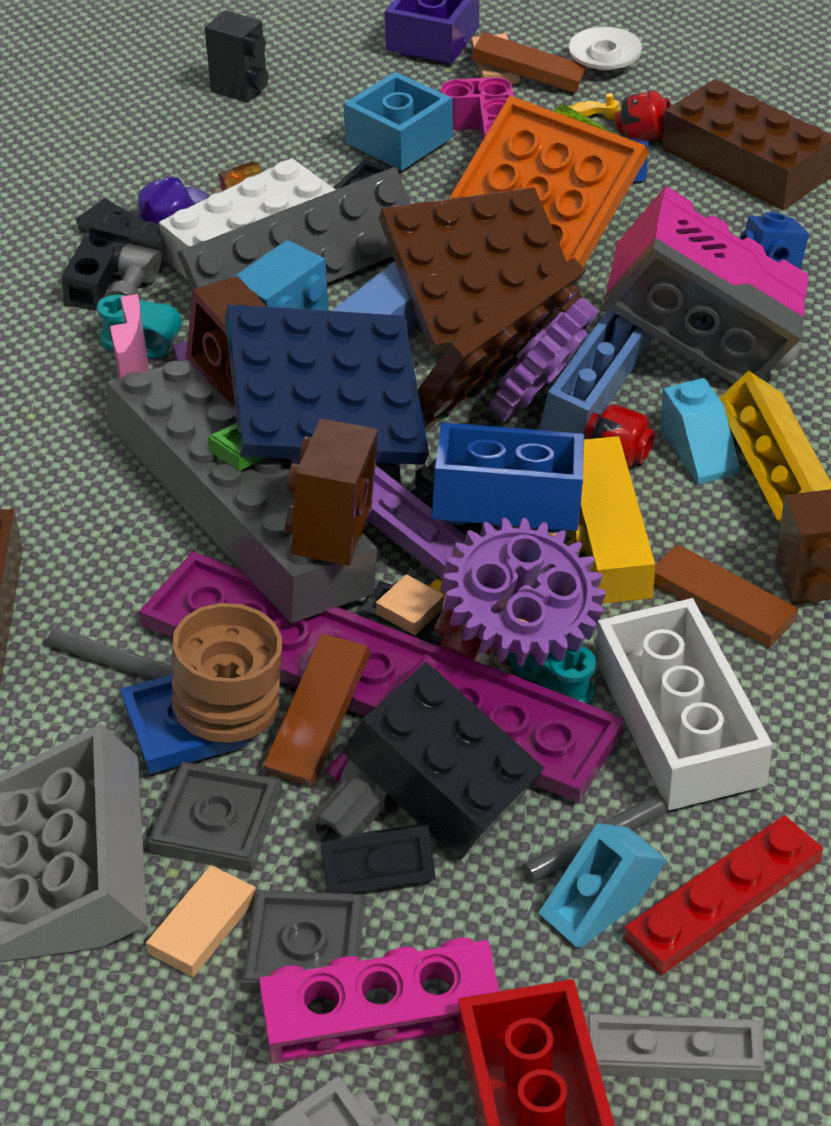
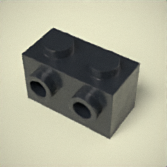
[204,10,269,103]

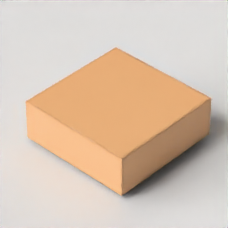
[376,574,445,635]

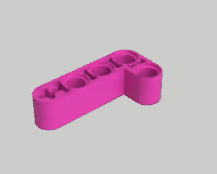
[440,77,514,143]

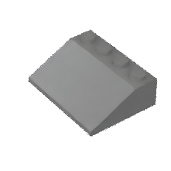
[0,724,147,962]

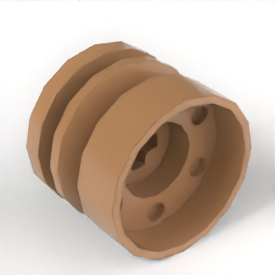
[172,603,282,743]

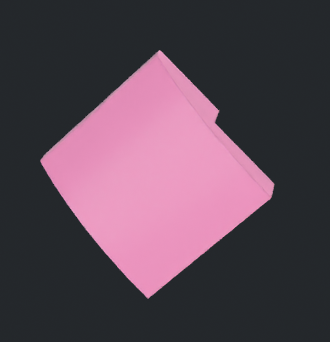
[110,294,149,379]

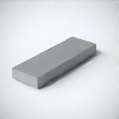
[586,1014,765,1082]

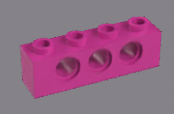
[259,937,499,1064]

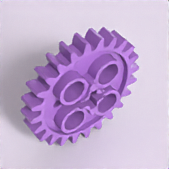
[488,297,599,422]
[440,518,606,666]

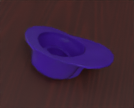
[135,176,210,223]

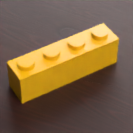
[719,371,831,522]
[572,436,655,604]

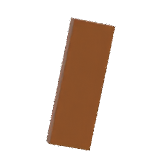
[471,32,586,93]
[654,544,798,648]
[263,633,371,787]

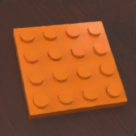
[449,95,649,268]

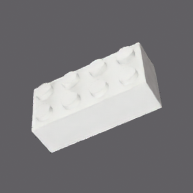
[159,158,335,279]
[596,598,773,811]

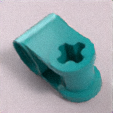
[97,295,183,359]
[507,645,596,705]

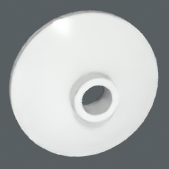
[569,27,642,71]

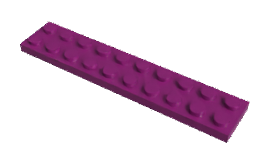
[139,551,625,803]

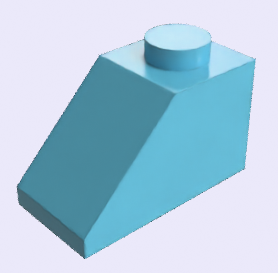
[660,378,740,485]
[539,823,667,947]

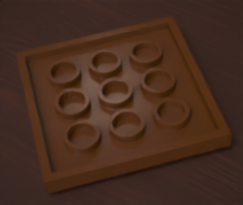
[378,187,582,354]
[418,258,586,433]

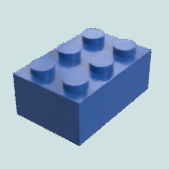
[432,422,584,533]

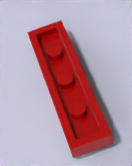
[624,815,823,976]

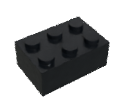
[342,661,545,861]

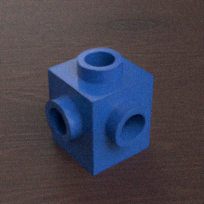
[739,212,809,270]

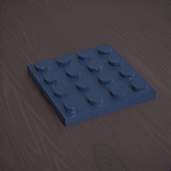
[225,304,429,465]

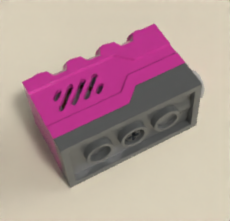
[603,186,808,384]

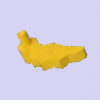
[559,93,620,120]

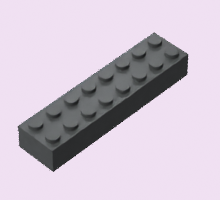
[107,360,377,623]

